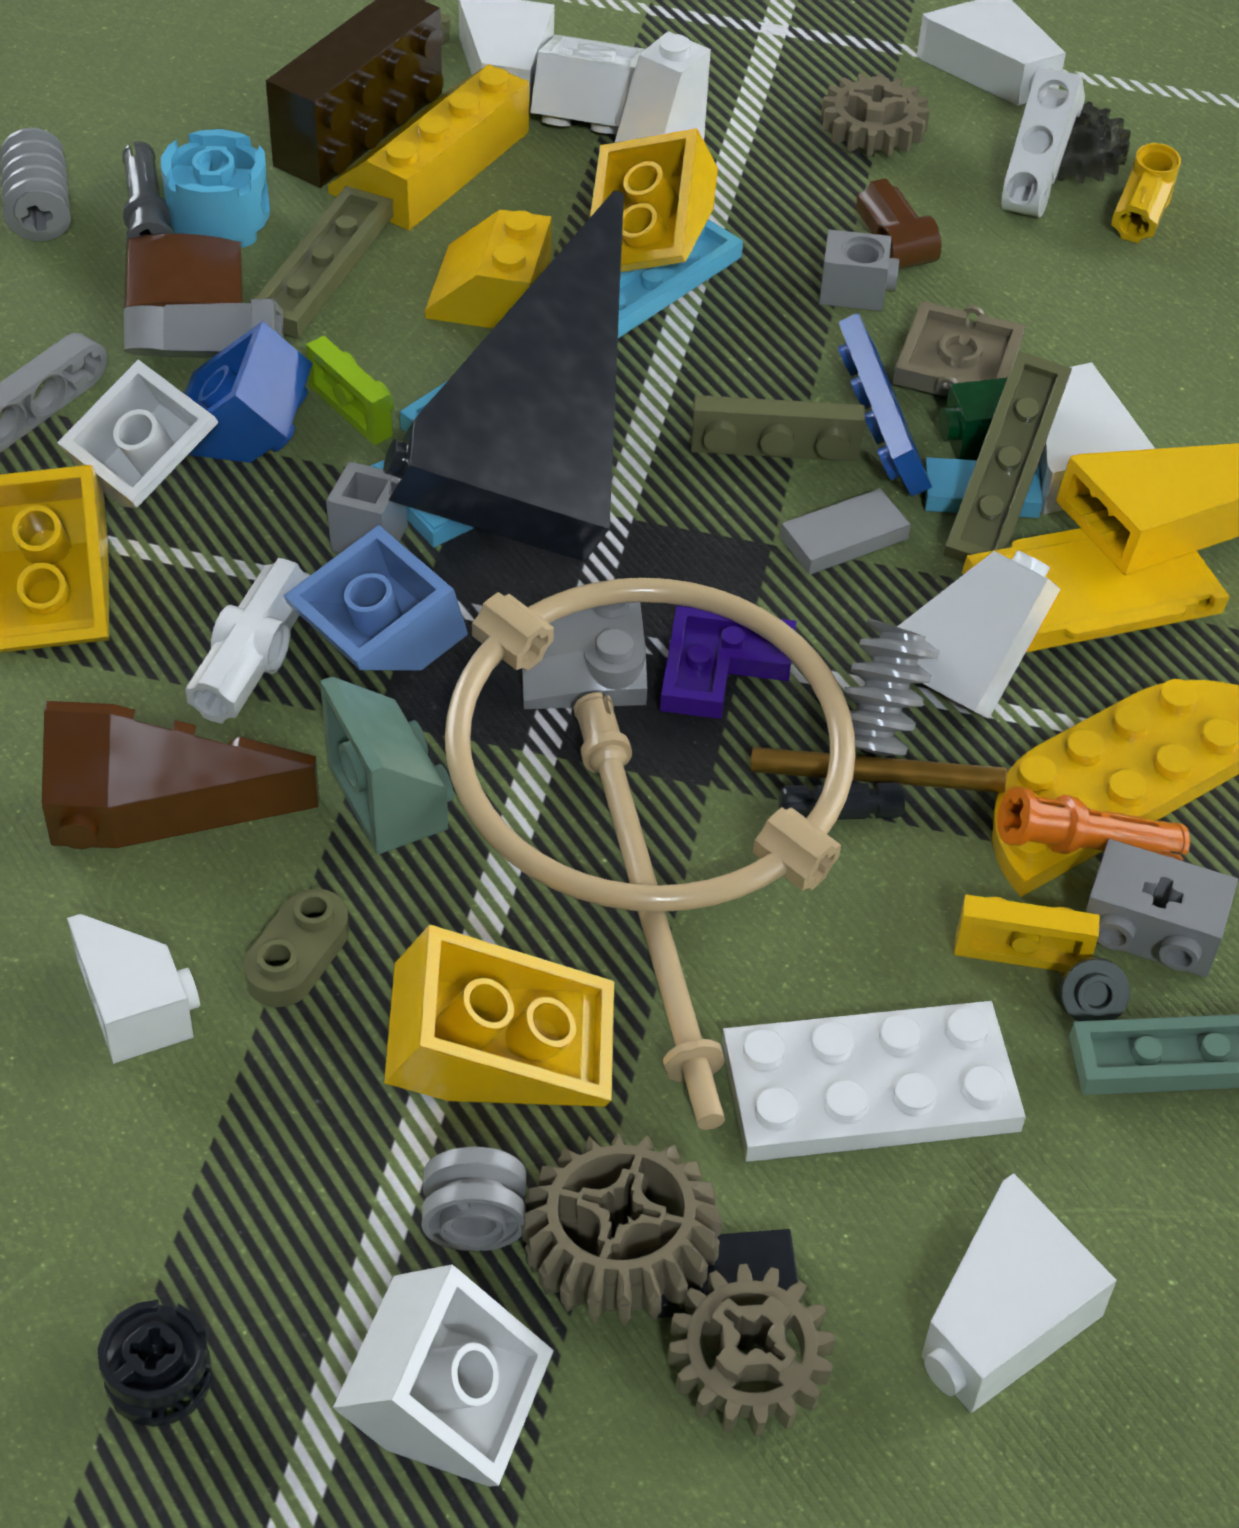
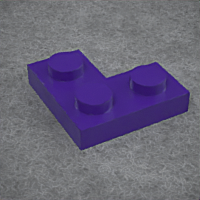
[660,606,797,719]

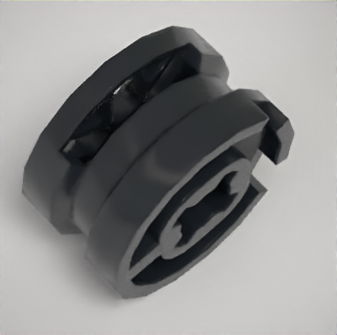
[97,1299,213,1427]

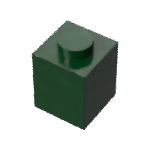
[938,377,1008,460]

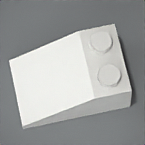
[530,34,645,134]

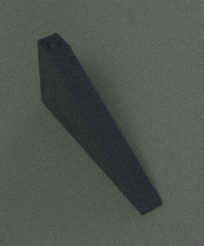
[383,190,624,562]

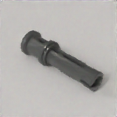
[122,141,173,245]

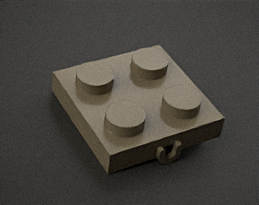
[893,301,1026,397]

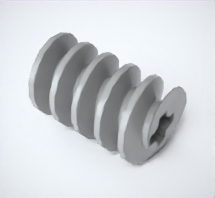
[0,128,71,241]
[828,618,940,757]

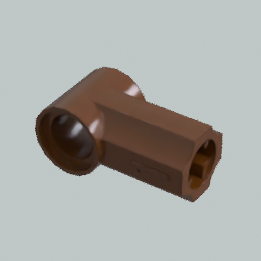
[856,178,942,270]

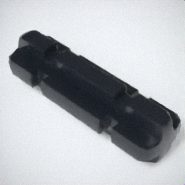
[779,782,905,820]

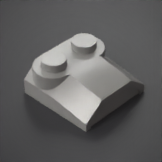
[522,602,647,709]

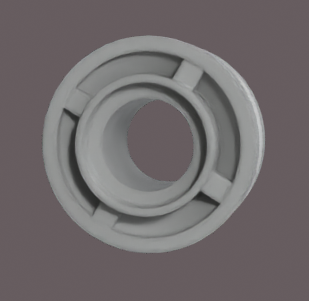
[422,1147,526,1251]

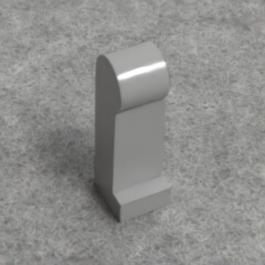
[123,299,283,358]

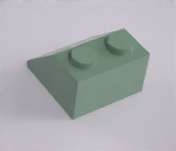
[320,677,454,855]

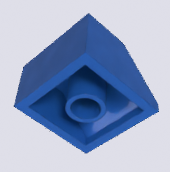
[184,321,313,463]

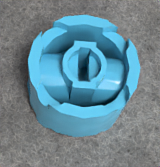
[161,129,270,248]

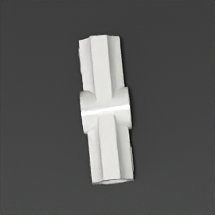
[185,558,309,724]

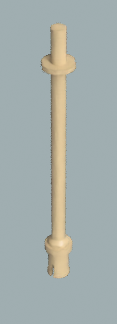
[574,692,725,1130]

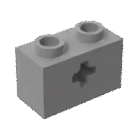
[1085,839,1238,978]

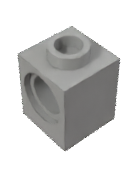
[819,229,899,311]

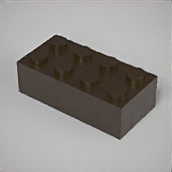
[266,0,444,189]

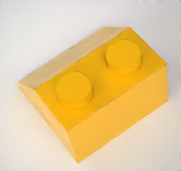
[425,209,552,328]

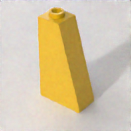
[1056,443,1239,575]

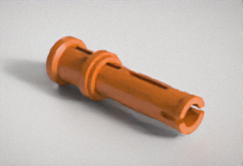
[997,786,1190,861]

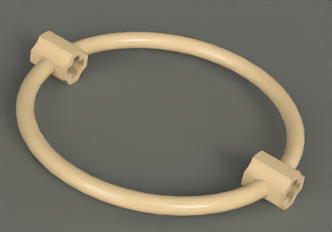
[445,578,856,912]

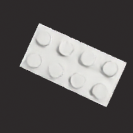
[722,1001,1026,1162]

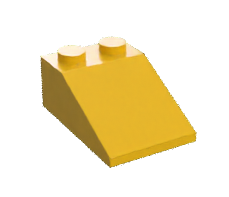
[590,128,718,272]
[0,465,109,653]
[384,924,614,1107]

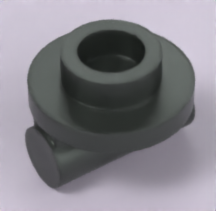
[1054,957,1130,1021]

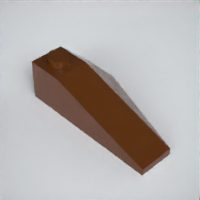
[42,701,320,849]

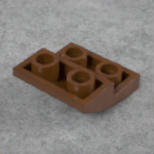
[124,233,242,308]

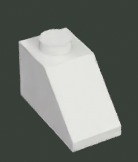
[67,914,200,1064]

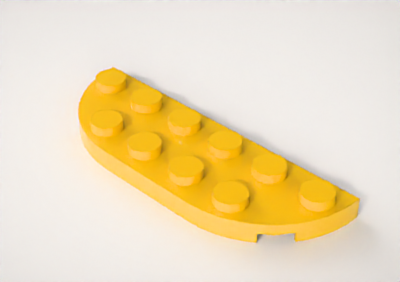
[991,679,1239,897]

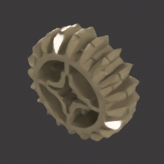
[521,1131,722,1327]

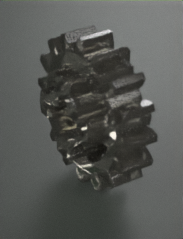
[1057,101,1131,184]

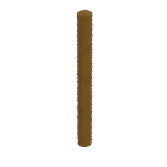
[751,747,1007,793]

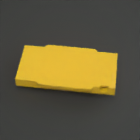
[962,528,1230,653]

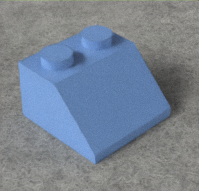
[283,525,468,670]

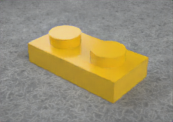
[954,894,1100,972]

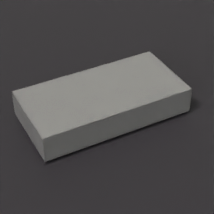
[780,488,911,575]

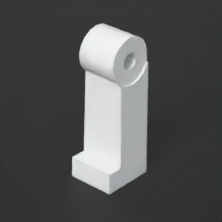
[1001,66,1085,218]

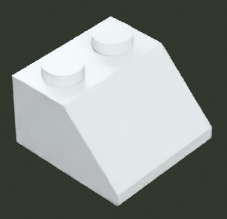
[57,359,219,508]
[333,1265,554,1487]

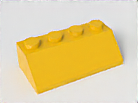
[328,64,529,231]

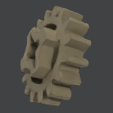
[821,73,930,156]
[667,1264,835,1436]

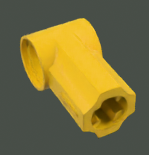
[1111,143,1181,243]

